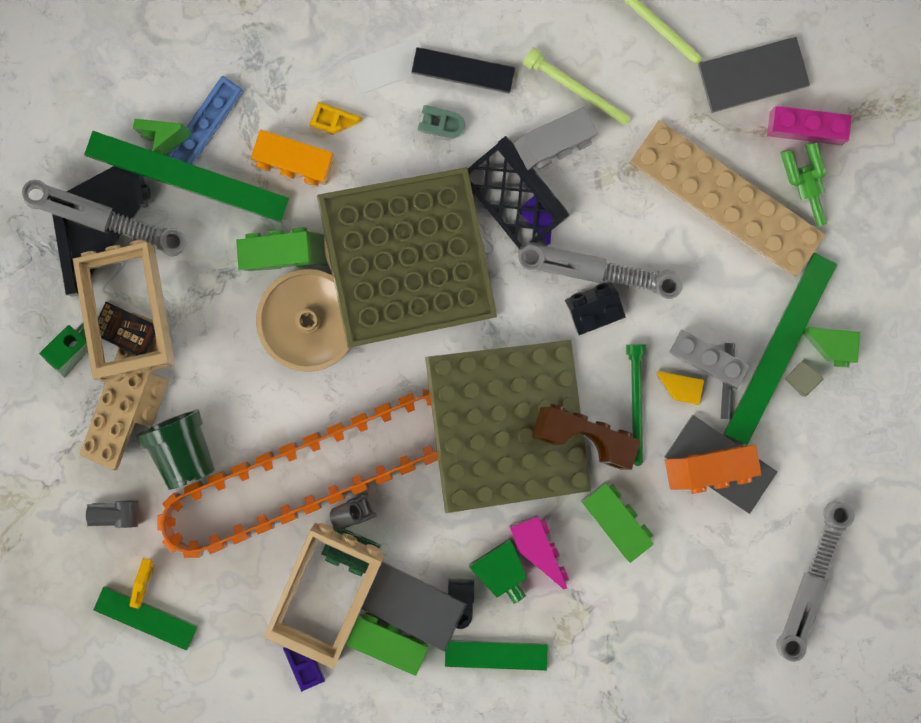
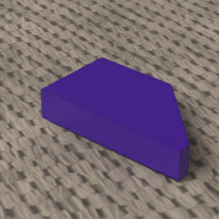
[520,196,553,246]
[283,647,325,692]

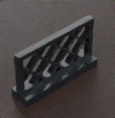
[467,136,571,250]

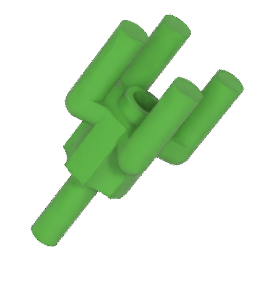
[780,142,827,227]

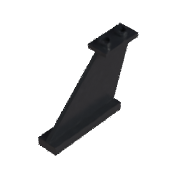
[50,166,151,297]

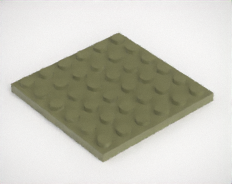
[317,167,497,348]
[425,340,591,513]

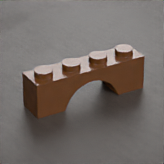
[532,404,640,470]

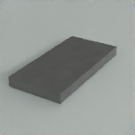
[698,37,810,113]
[664,415,778,514]
[361,561,467,651]

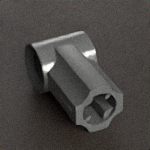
[86,501,138,528]

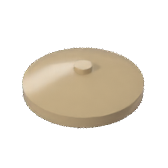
[256,269,351,372]

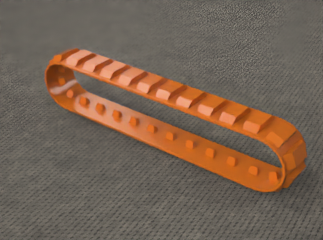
[157,390,438,558]

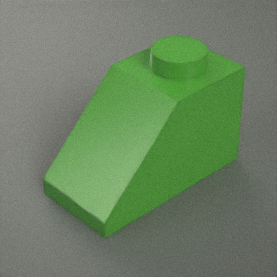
[803,327,860,368]

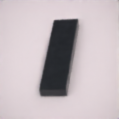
[411,47,515,94]

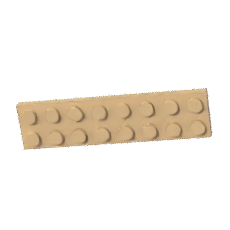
[629,120,825,277]

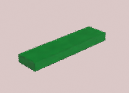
[93,586,198,651]
[445,640,548,671]

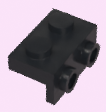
[565,282,626,335]

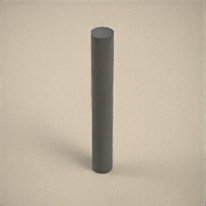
[720,343,735,419]

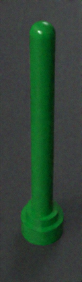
[626,344,646,466]

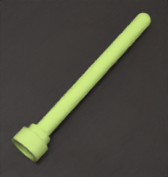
[624,0,702,64]
[523,47,630,124]

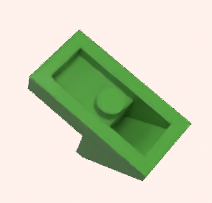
[133,119,191,155]

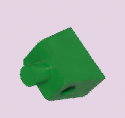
[39,323,88,378]
[469,538,527,604]

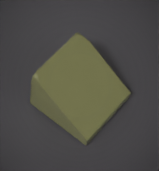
[785,361,824,397]

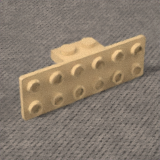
[80,313,170,470]

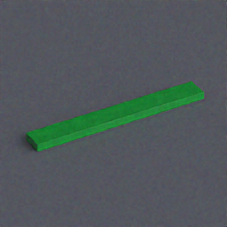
[84,130,289,223]
[723,253,837,445]

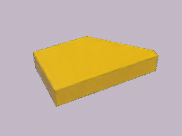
[310,102,362,135]
[656,371,704,405]
[130,558,155,609]

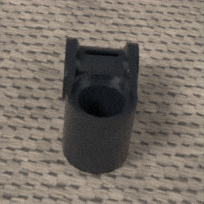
[448,579,474,629]

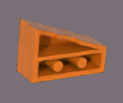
[665,445,761,494]

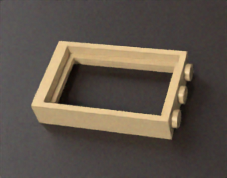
[73,240,175,382]
[264,523,385,669]

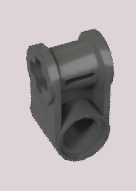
[330,492,377,530]

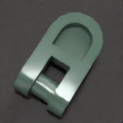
[417,105,465,139]

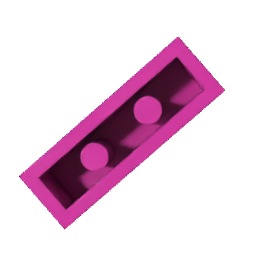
[767,106,852,145]

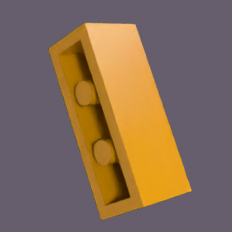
[251,130,335,187]

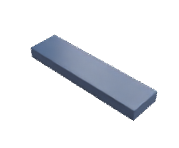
[167,75,244,165]

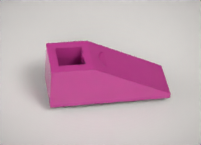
[509,515,569,589]

